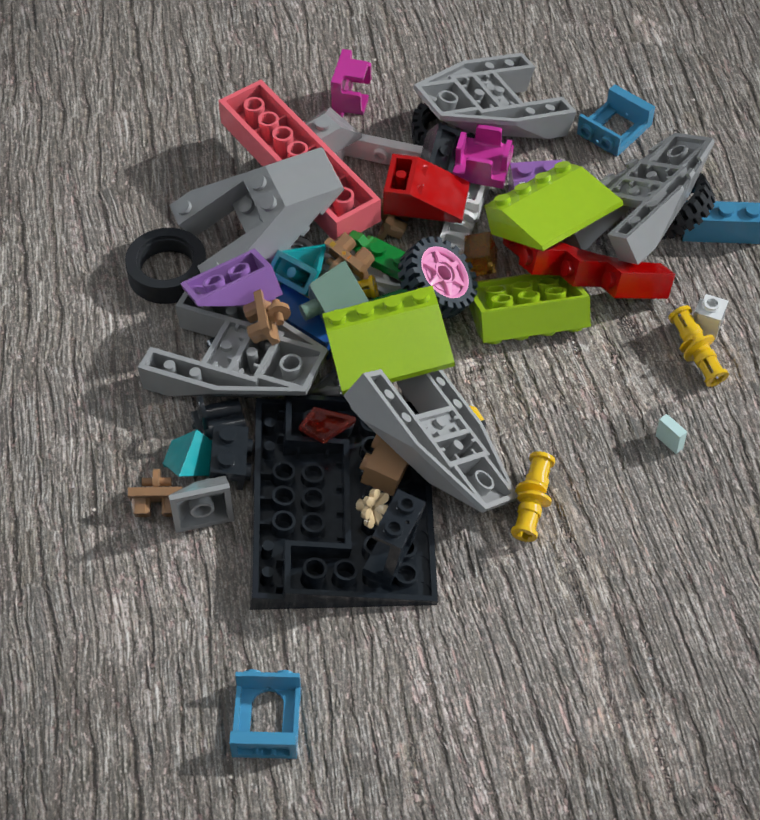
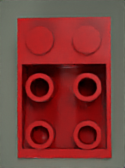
[383,154,470,224]

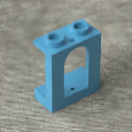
[577,84,655,157]
[229,669,301,759]

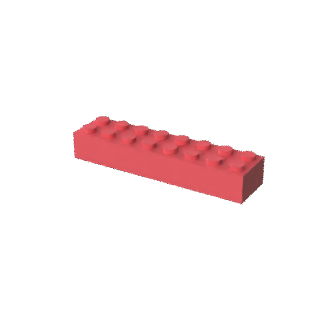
[218,80,381,241]

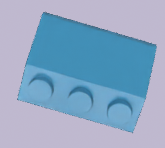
[682,200,760,244]

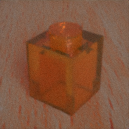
[464,231,497,276]

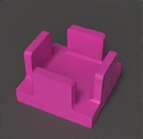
[331,49,372,118]
[452,124,514,189]

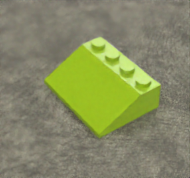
[484,161,623,251]
[469,274,591,344]
[322,286,455,395]

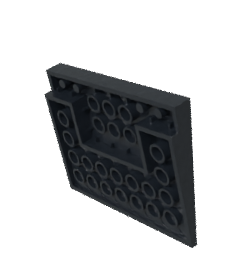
[250,395,438,610]

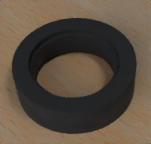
[125,228,207,304]

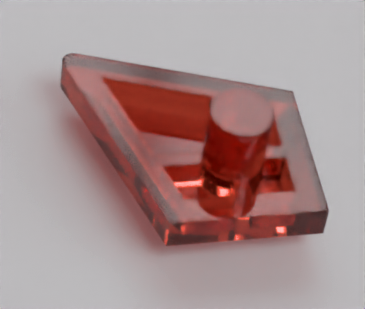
[298,407,356,444]

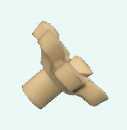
[356,489,389,528]

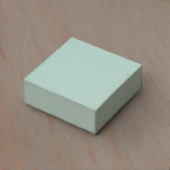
[655,414,687,454]

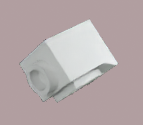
[693,294,728,341]

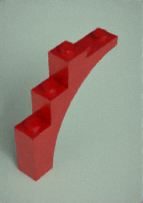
[503,238,675,299]

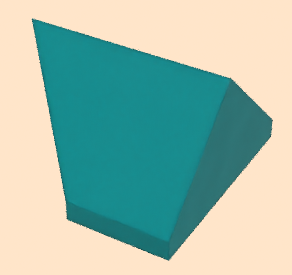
[271,244,326,296]
[163,429,212,477]

